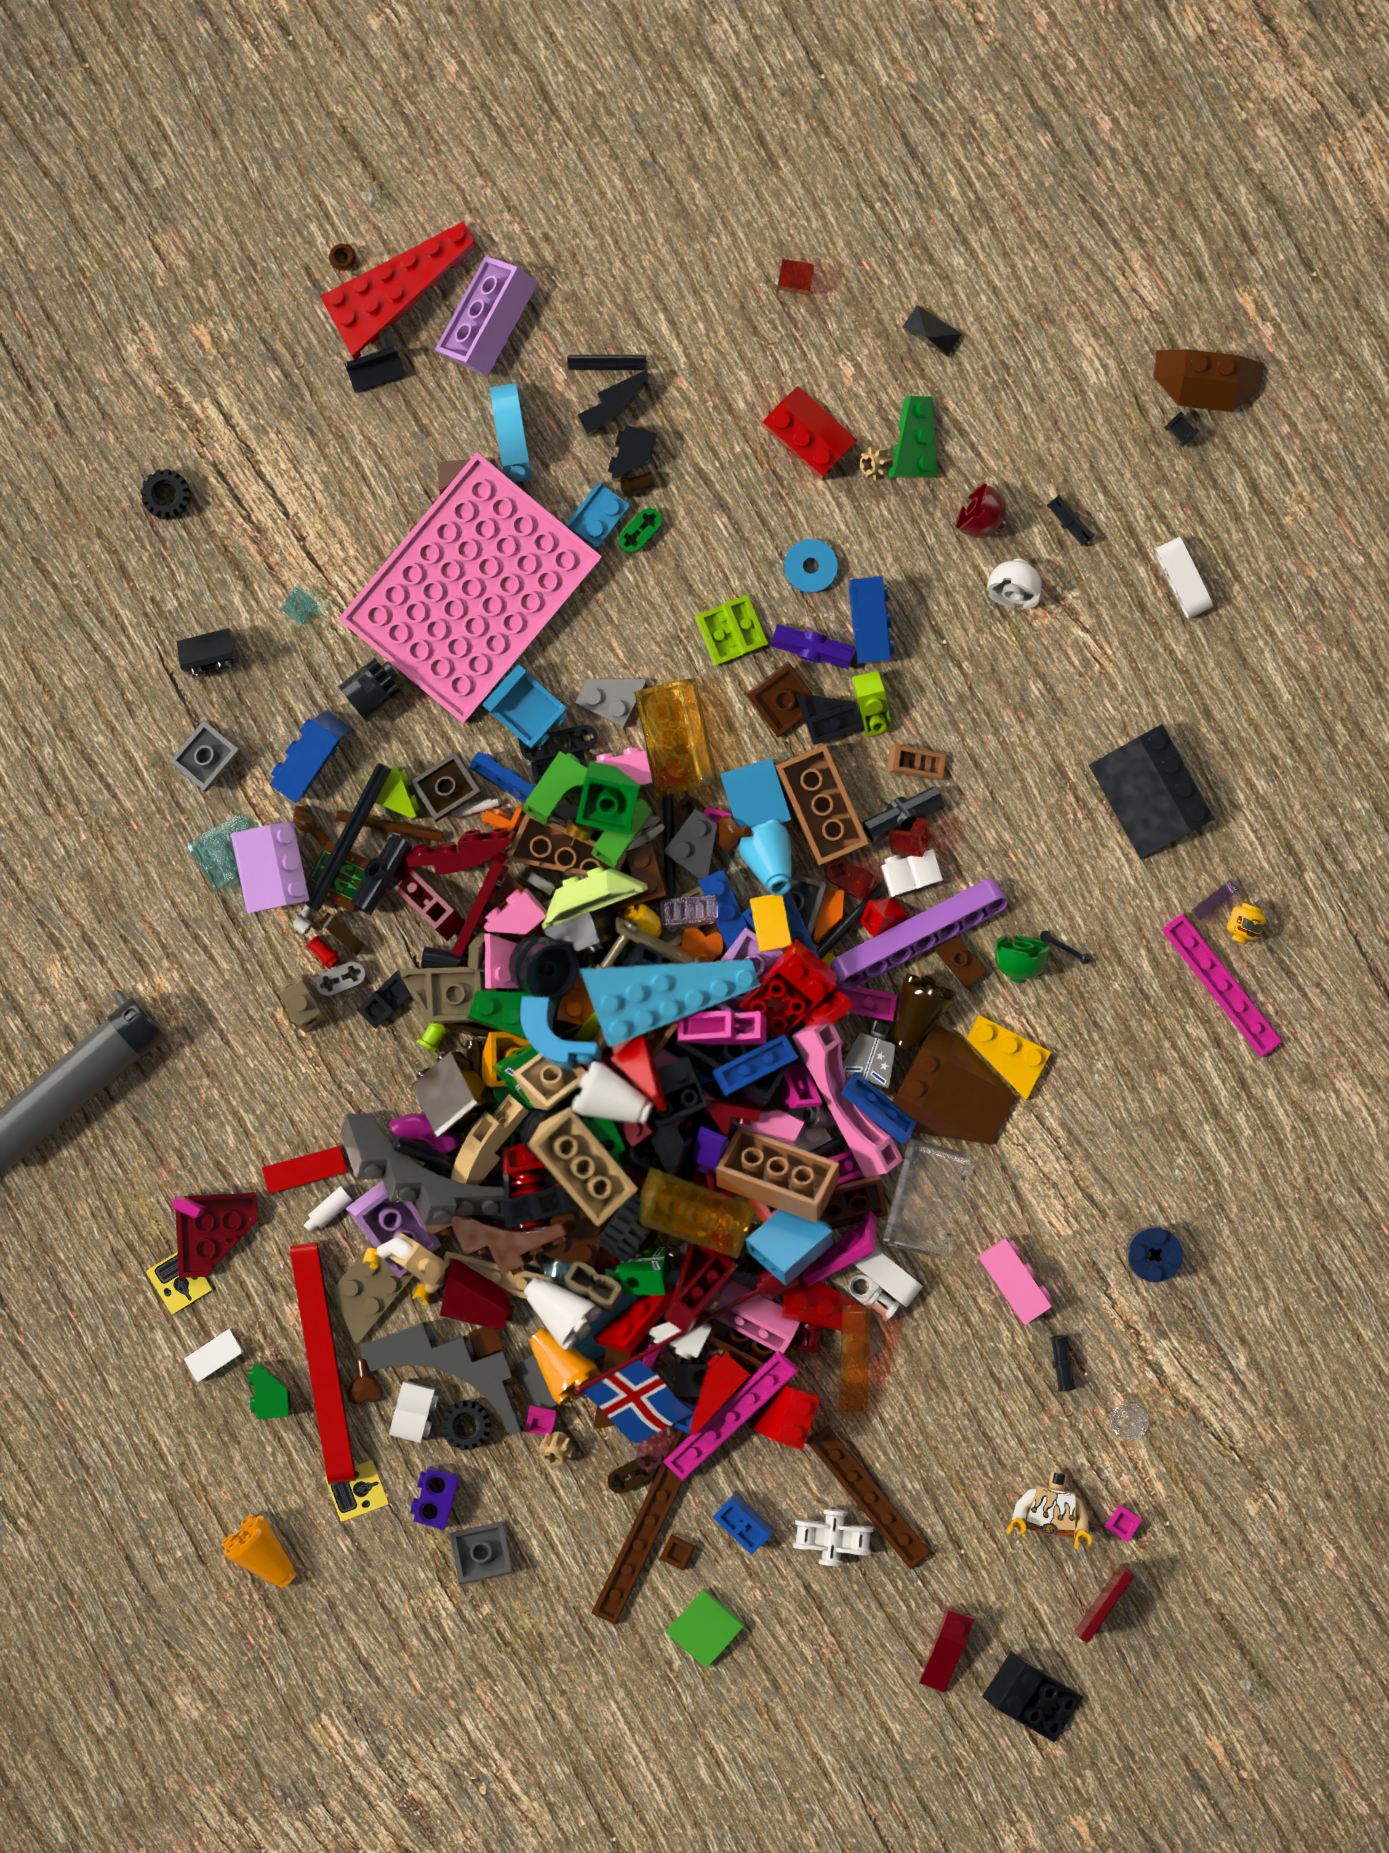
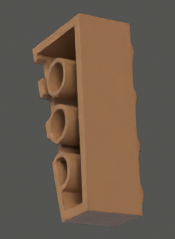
[507,813,627,876]

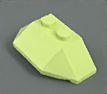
[542,866,648,930]

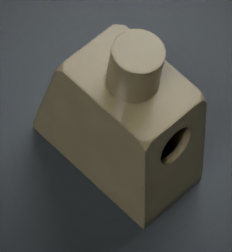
[278,975,328,1033]

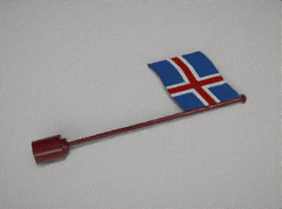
[574,1270,799,1444]

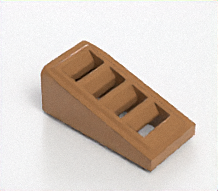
[887,744,947,781]

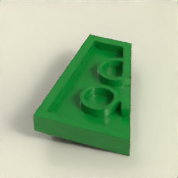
[888,396,938,479]

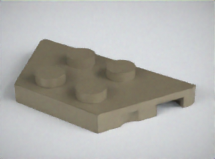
[400,966,497,1024]
[331,1248,413,1344]

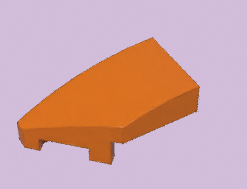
[813,889,844,943]

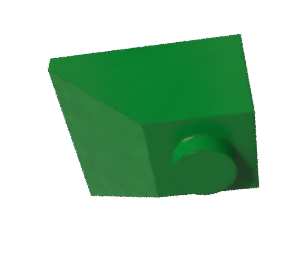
[576,761,640,835]

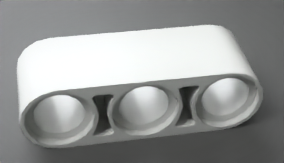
[1154,537,1213,619]
[852,1247,923,1308]

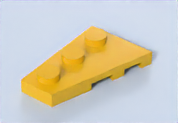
[966,1015,1051,1100]

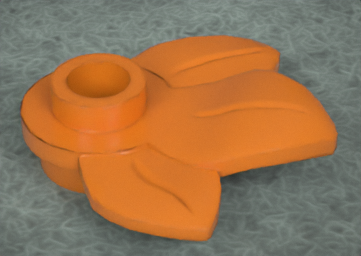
[674,926,723,962]

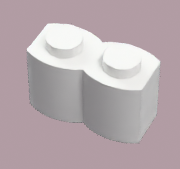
[880,846,943,898]
[389,1380,439,1443]

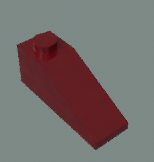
[394,862,465,941]
[919,1606,974,1693]

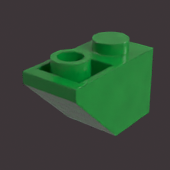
[248,1362,291,1419]

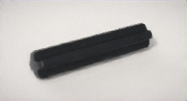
[567,355,647,370]
[392,1135,456,1174]

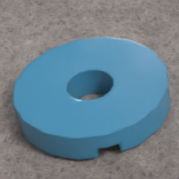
[784,539,838,593]

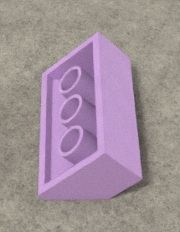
[435,256,538,376]

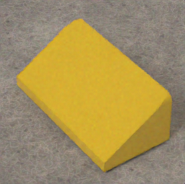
[750,894,791,952]

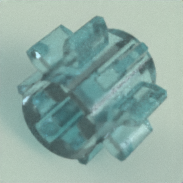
[544,1257,572,1284]

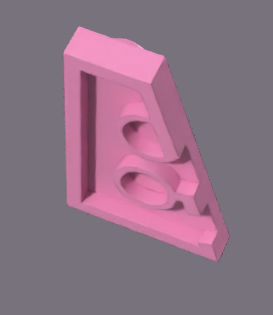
[484,934,519,988]

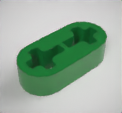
[619,508,662,554]

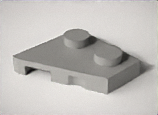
[575,679,646,728]

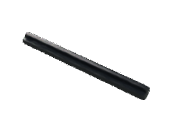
[306,763,391,911]

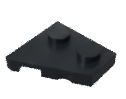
[796,694,864,745]

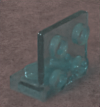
[187,813,251,892]

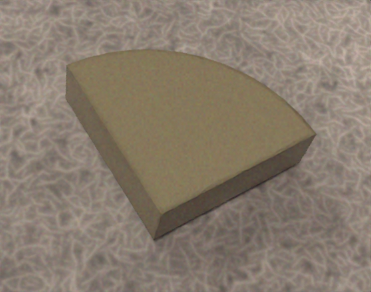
[468,932,486,970]

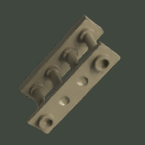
[584,917,707,1029]

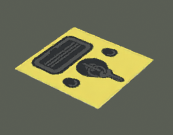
[146,1252,212,1314]
[325,1460,389,1522]

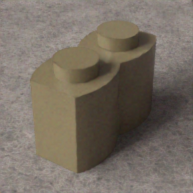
[565,1262,622,1313]

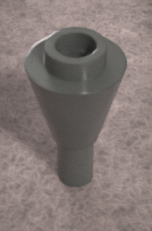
[803,1106,839,1129]

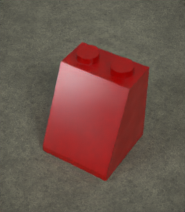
[749,1383,820,1450]

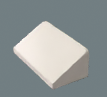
[184,1329,244,1383]

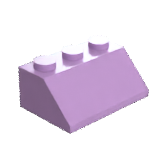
[231,821,310,914]

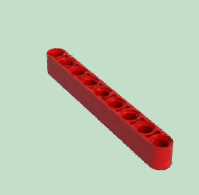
[290,1242,356,1485]

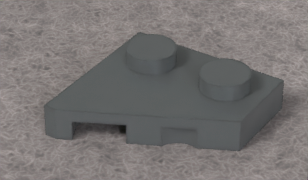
[663,808,717,879]

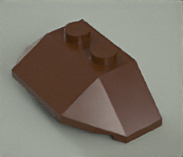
[1153,349,1264,412]

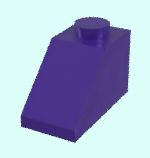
[691,1126,730,1177]

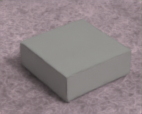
[527,873,556,896]

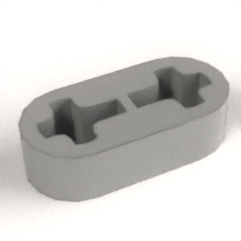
[316,962,366,996]

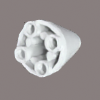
[571,1061,653,1124]
[524,1277,602,1351]

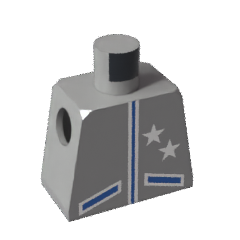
[842,1021,895,1088]

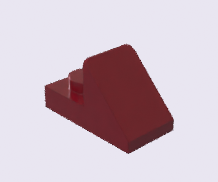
[706,1099,760,1138]

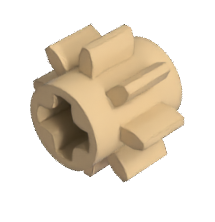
[860,446,893,481]
[539,1432,575,1466]

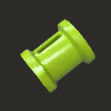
[417,1023,450,1054]

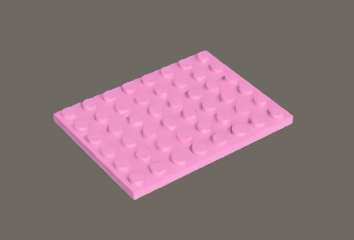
[339,452,602,723]

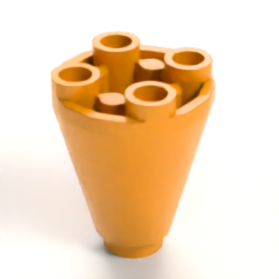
[529,1327,602,1405]
[222,1514,296,1588]

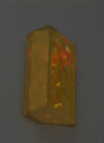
[634,678,719,797]
[641,1167,757,1259]

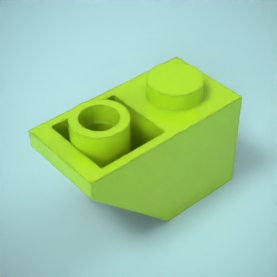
[852,670,893,737]
[366,766,420,819]

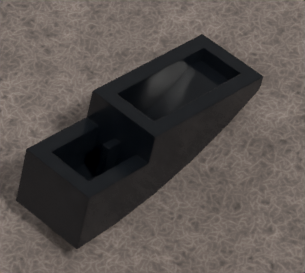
[577,370,649,438]

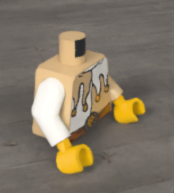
[362,1233,448,1306]
[1007,1471,1092,1550]

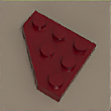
[175,1192,259,1278]

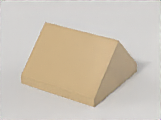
[513,1054,586,1110]

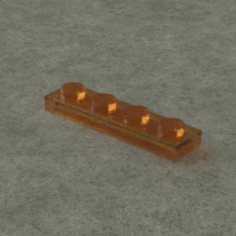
[839,1305,871,1412]

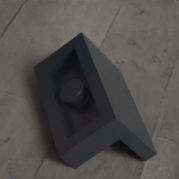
[344,346,406,393]

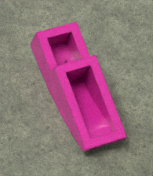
[678,1010,766,1045]

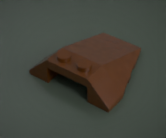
[892,1024,1016,1145]

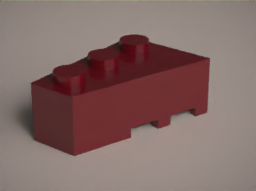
[664,1234,738,1334]

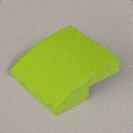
[694,594,768,666]

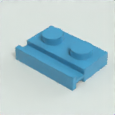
[566,482,630,549]

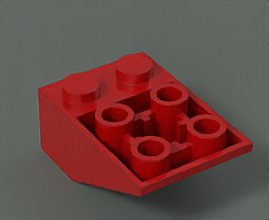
[739,939,837,1038]

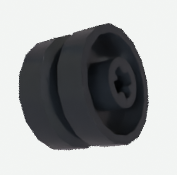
[509,934,580,1001]

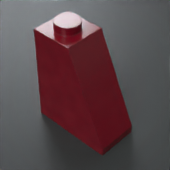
[440,1259,515,1331]

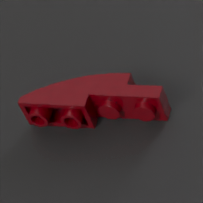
[406,828,516,875]

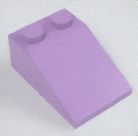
[714,928,782,1013]
[346,1180,442,1278]

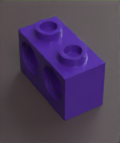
[410,1466,460,1530]

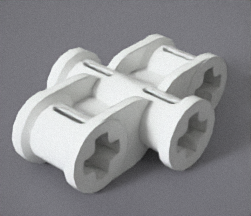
[793,1508,874,1566]

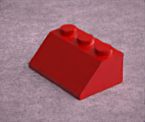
[762,386,858,480]

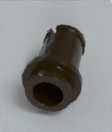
[620,471,656,498]
[463,1040,485,1073]

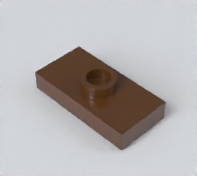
[932,935,986,988]

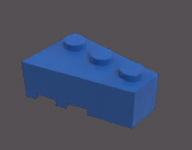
[848,576,895,665]
[269,710,353,803]

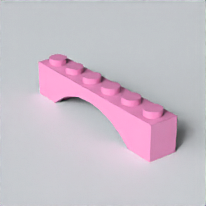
[792,1024,903,1178]
[655,1048,804,1146]

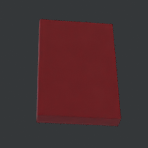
[1074,1564,1134,1643]

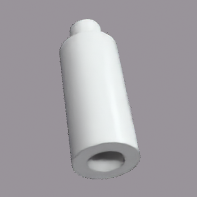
[304,1186,354,1233]

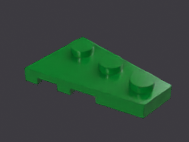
[466,991,559,1040]

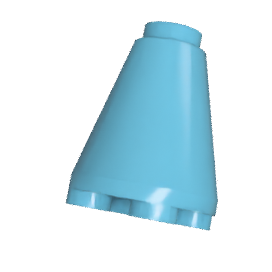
[738,819,791,896]

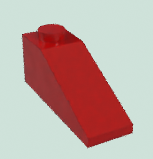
[611,1034,666,1111]
[689,1351,750,1435]

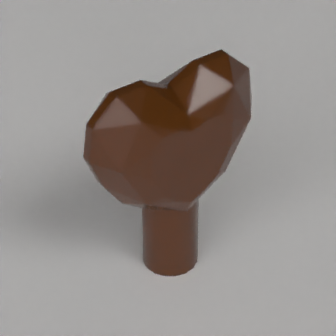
[293,806,329,844]
[718,815,752,851]
[347,1359,383,1404]

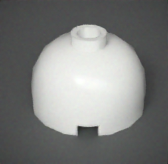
[986,559,1042,609]

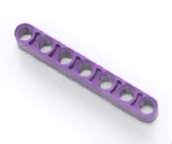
[831,879,1008,990]

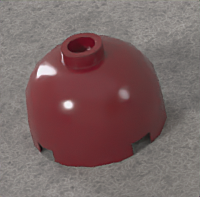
[955,483,1007,539]

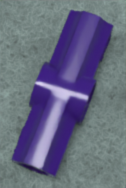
[770,624,855,669]

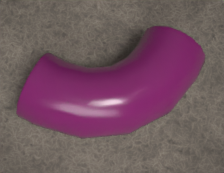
[388,1113,462,1153]

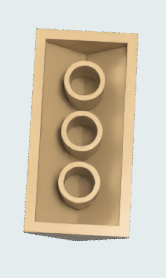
[529,1108,638,1226]

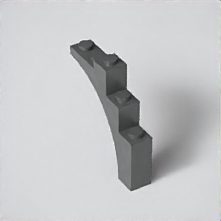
[340,1113,505,1225]
[361,1322,524,1436]

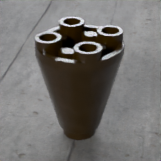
[893,973,956,1051]

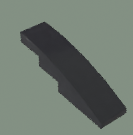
[499,1184,581,1228]

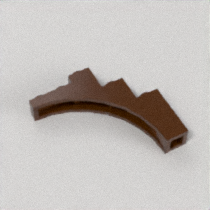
[414,1164,575,1276]

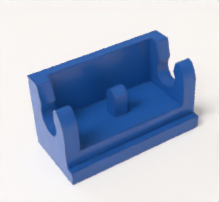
[713,1492,774,1555]

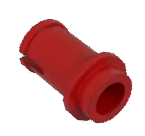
[306,935,340,970]

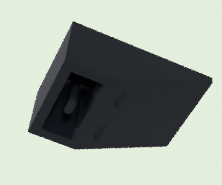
[982,1651,1084,1743]

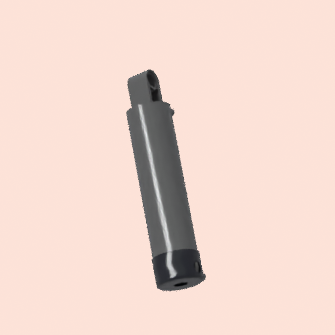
[0,989,167,1171]

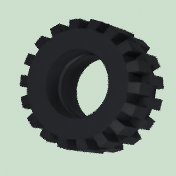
[598,1188,664,1263]

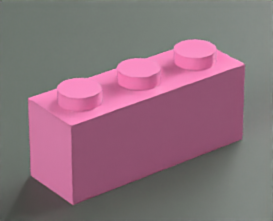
[977,1238,1052,1325]
[712,1280,800,1354]

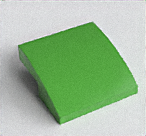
[665,1589,745,1668]

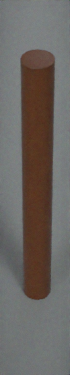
[336,810,444,843]

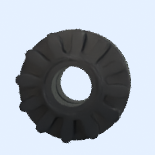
[338,657,403,723]

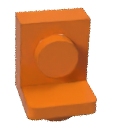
[482,806,524,831]

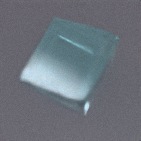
[280,586,318,625]

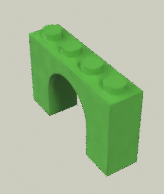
[523,751,652,869]

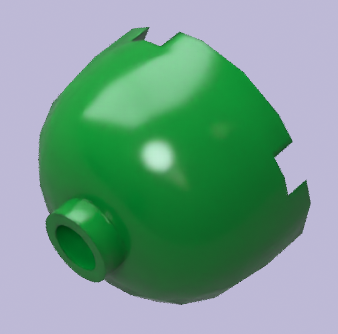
[995,936,1050,983]

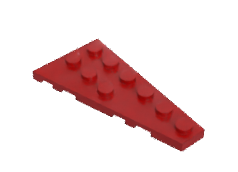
[320,222,477,361]

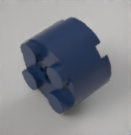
[1126,1227,1183,1282]

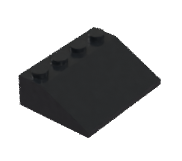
[1088,724,1214,859]

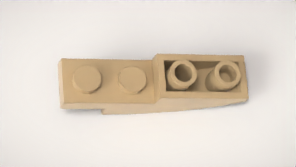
[451,1094,529,1186]

